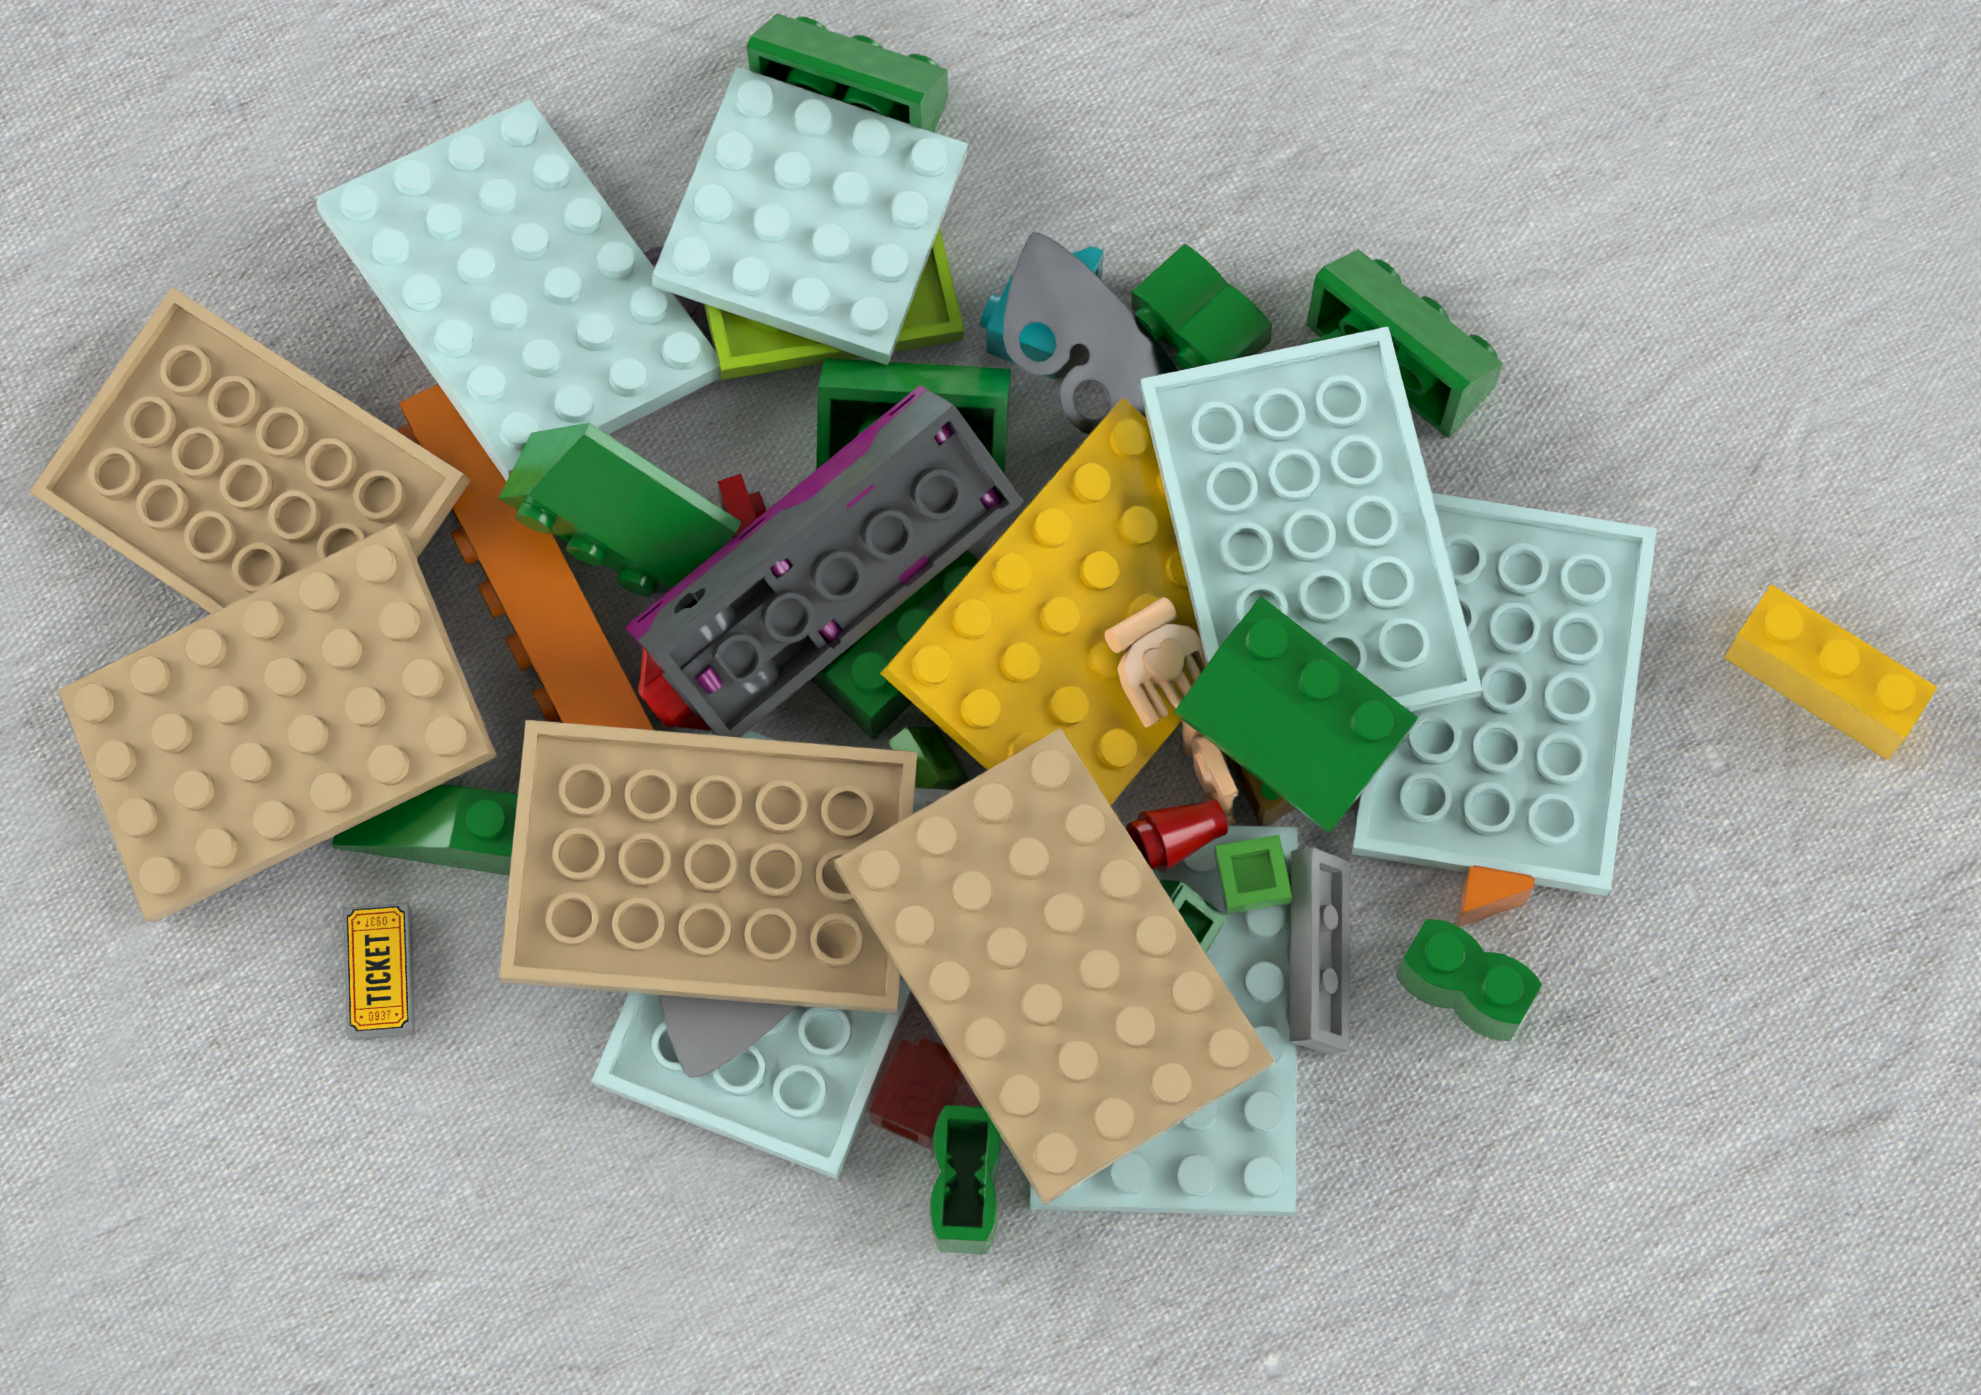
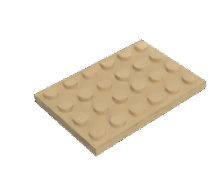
[29,287,471,614]
[58,523,497,923]
[499,720,917,1014]
[834,728,1274,1205]

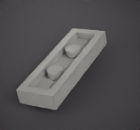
[1287,847,1350,1054]

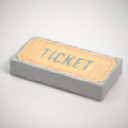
[343,903,416,1039]

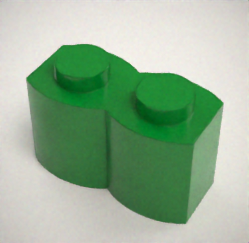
[1131,244,1272,370]
[1396,919,1542,1041]
[930,1105,1001,1254]

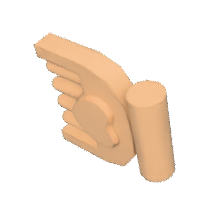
[1104,597,1207,728]
[1182,721,1238,826]

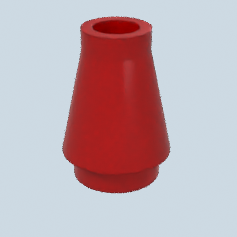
[1126,799,1228,873]

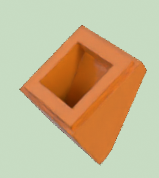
[1456,865,1535,927]

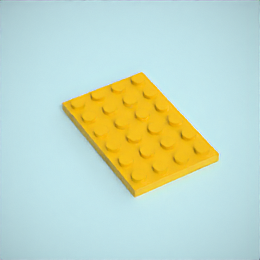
[880,398,1202,805]

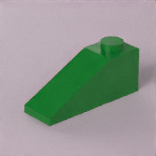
[332,785,518,876]

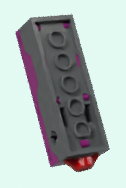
[625,385,1024,737]

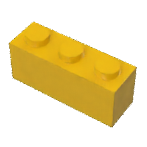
[1724,584,1938,761]

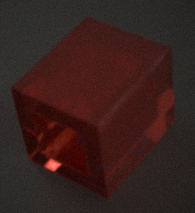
[869,1038,963,1150]

